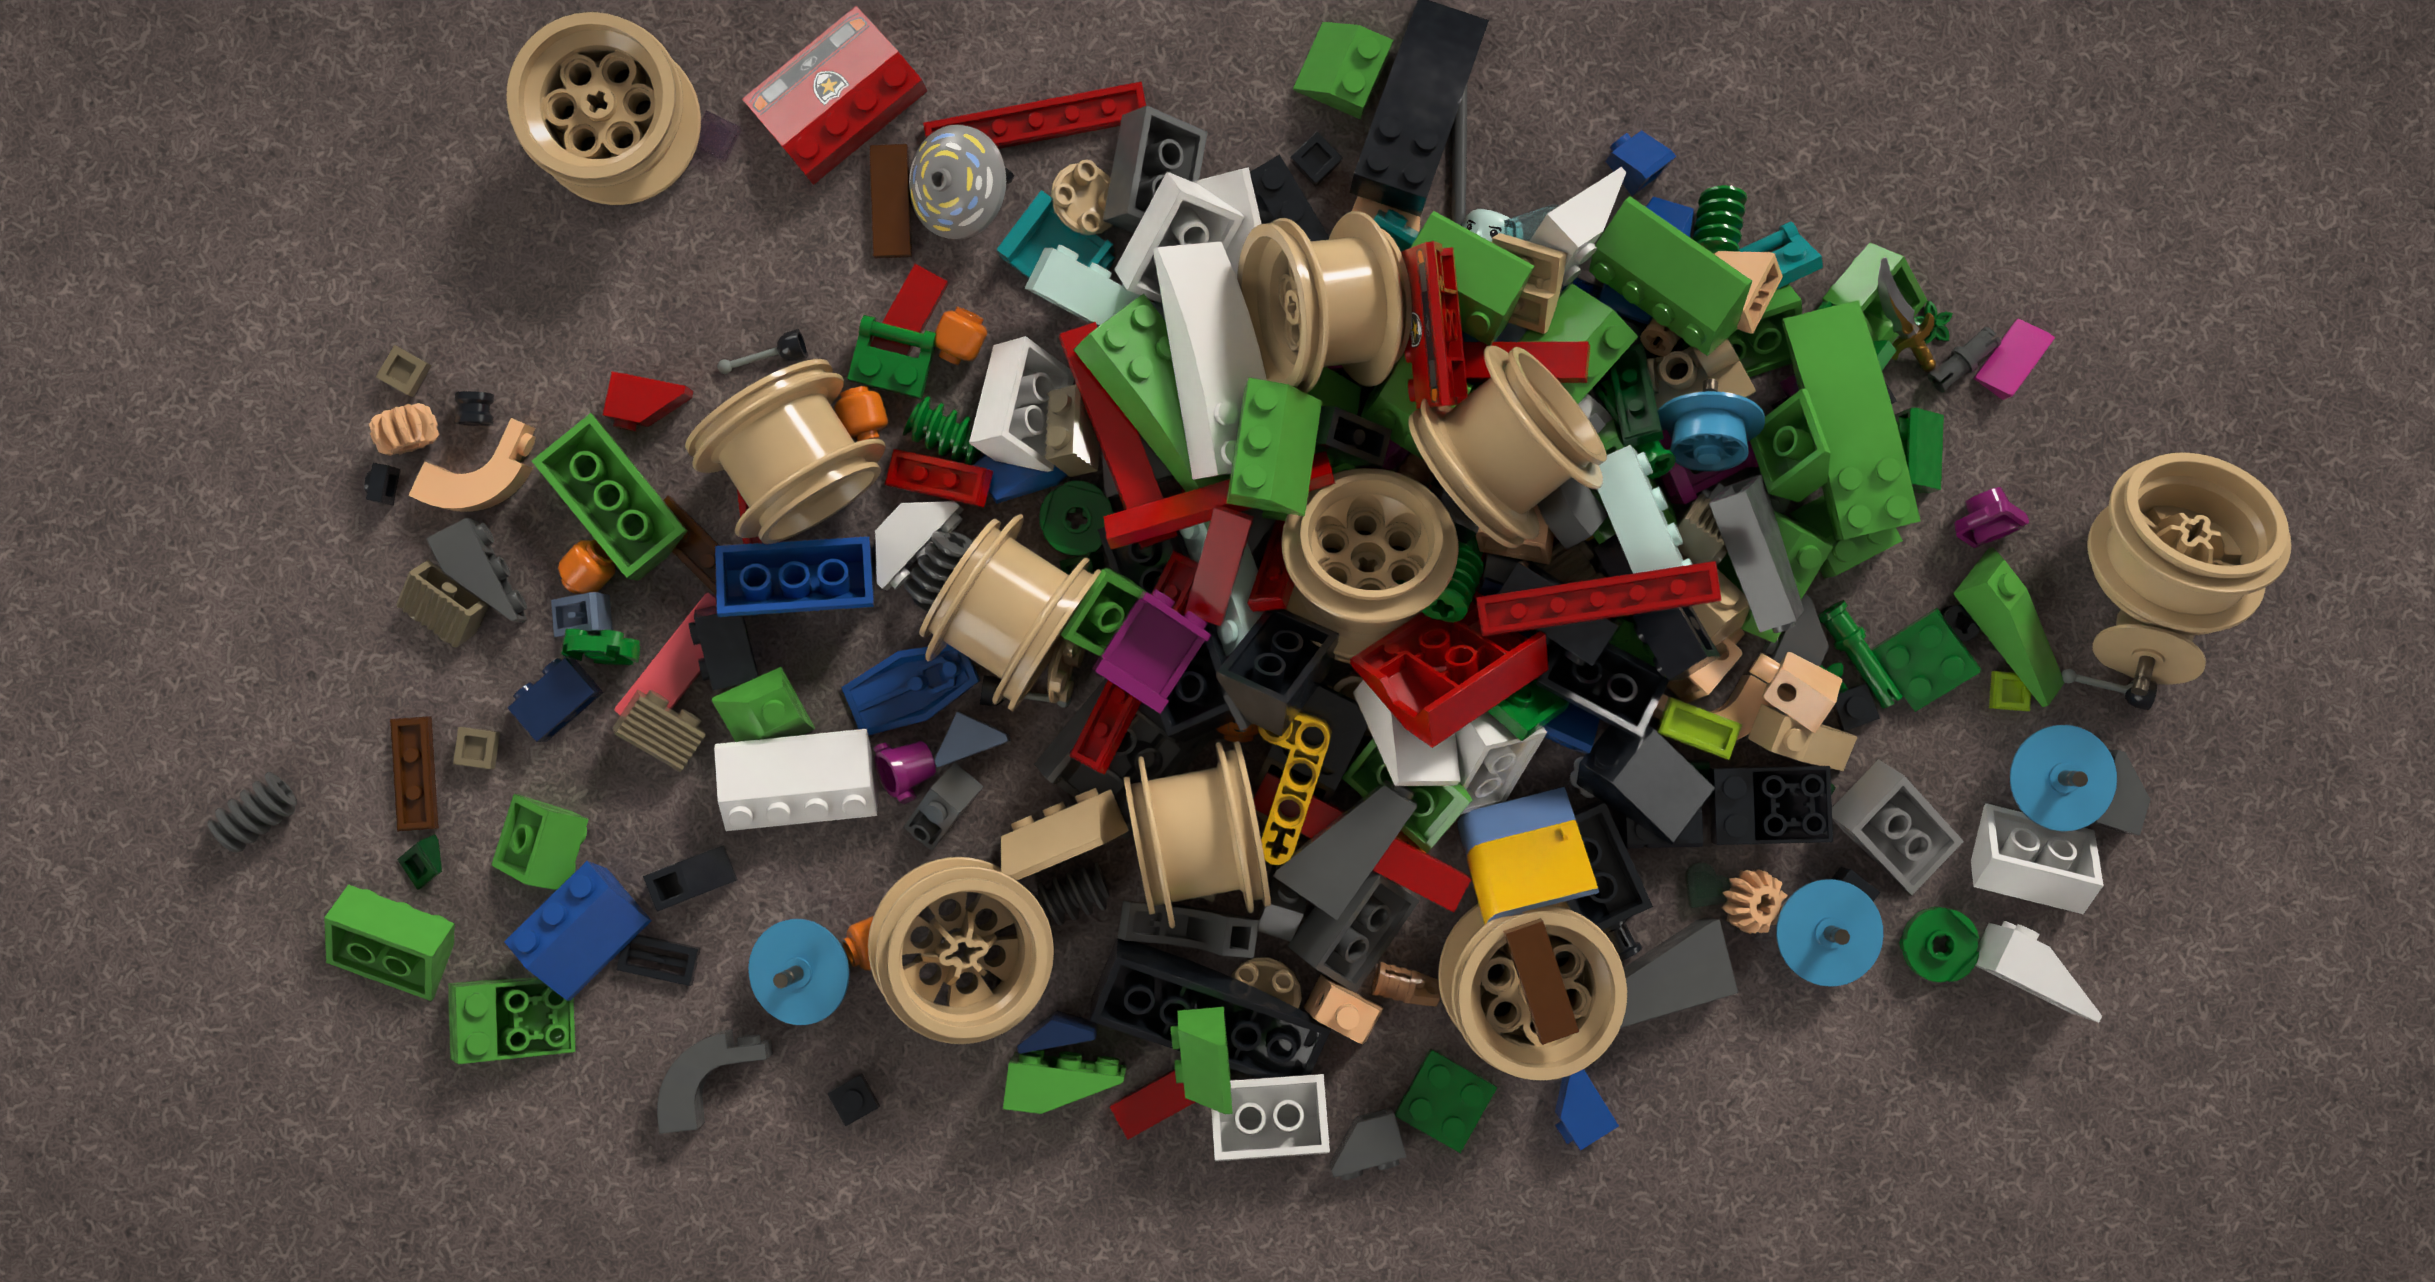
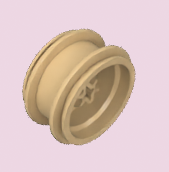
[2087,453,2291,635]
[868,857,1054,1044]

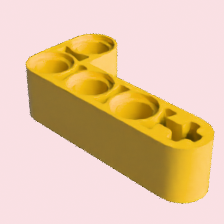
[1258,711,1332,865]

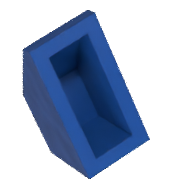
[1605,130,1676,196]
[1555,1069,1619,1150]

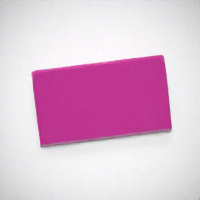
[1973,318,2055,400]

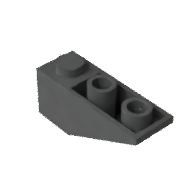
[426,518,528,623]

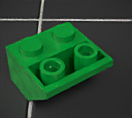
[1895,408,1944,493]

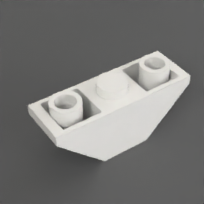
[875,501,964,591]

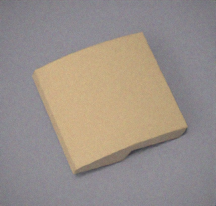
[1492,233,1567,334]

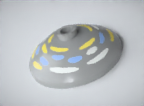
[909,125,1006,239]

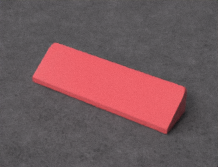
[614,592,717,715]

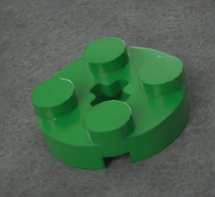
[1039,481,1114,556]
[561,629,641,665]
[1899,906,1979,982]

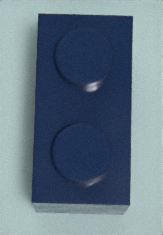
[507,658,604,742]

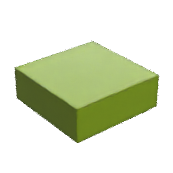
[1989,671,2031,712]

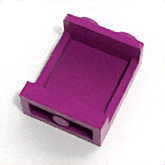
[1092,589,1211,714]

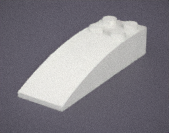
[1153,242,1267,480]

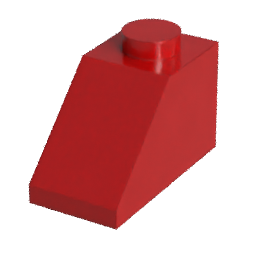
[603,371,694,431]

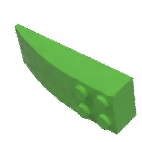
[1073,293,1231,522]
[1782,300,1921,541]

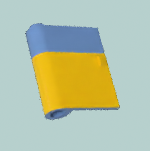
[1457,787,1599,925]

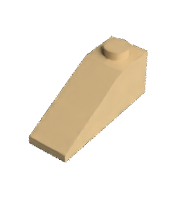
[1748,704,1857,771]

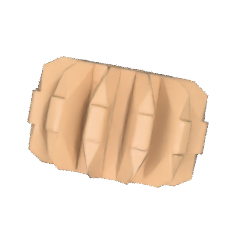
[369,403,439,456]
[1721,869,1788,934]

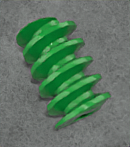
[1692,185,1747,254]
[903,396,982,465]
[1422,541,1484,622]

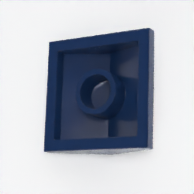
[1017,1010,1098,1054]

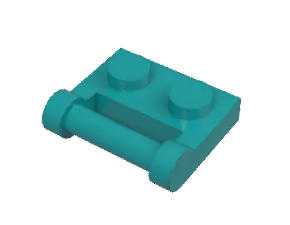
[1739,221,1823,289]

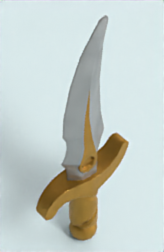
[1878,257,1936,372]

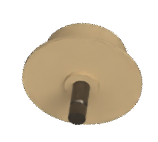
[2093,610,2206,696]

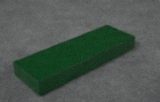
[1609,343,1664,447]

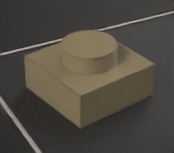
[376,345,432,397]
[453,727,500,769]

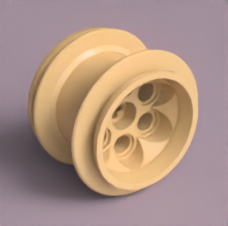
[507,12,701,205]
[1237,211,1412,393]
[1408,345,1607,549]
[685,359,886,544]
[1282,468,1458,663]
[919,514,1101,712]
[1124,741,1271,928]
[1438,901,1627,1080]

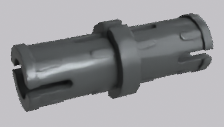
[1927,326,2001,393]

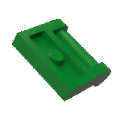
[847,315,936,400]

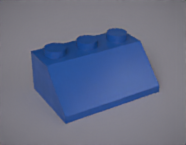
[504,861,652,1001]

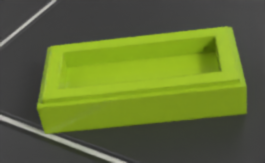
[1656,697,1742,760]

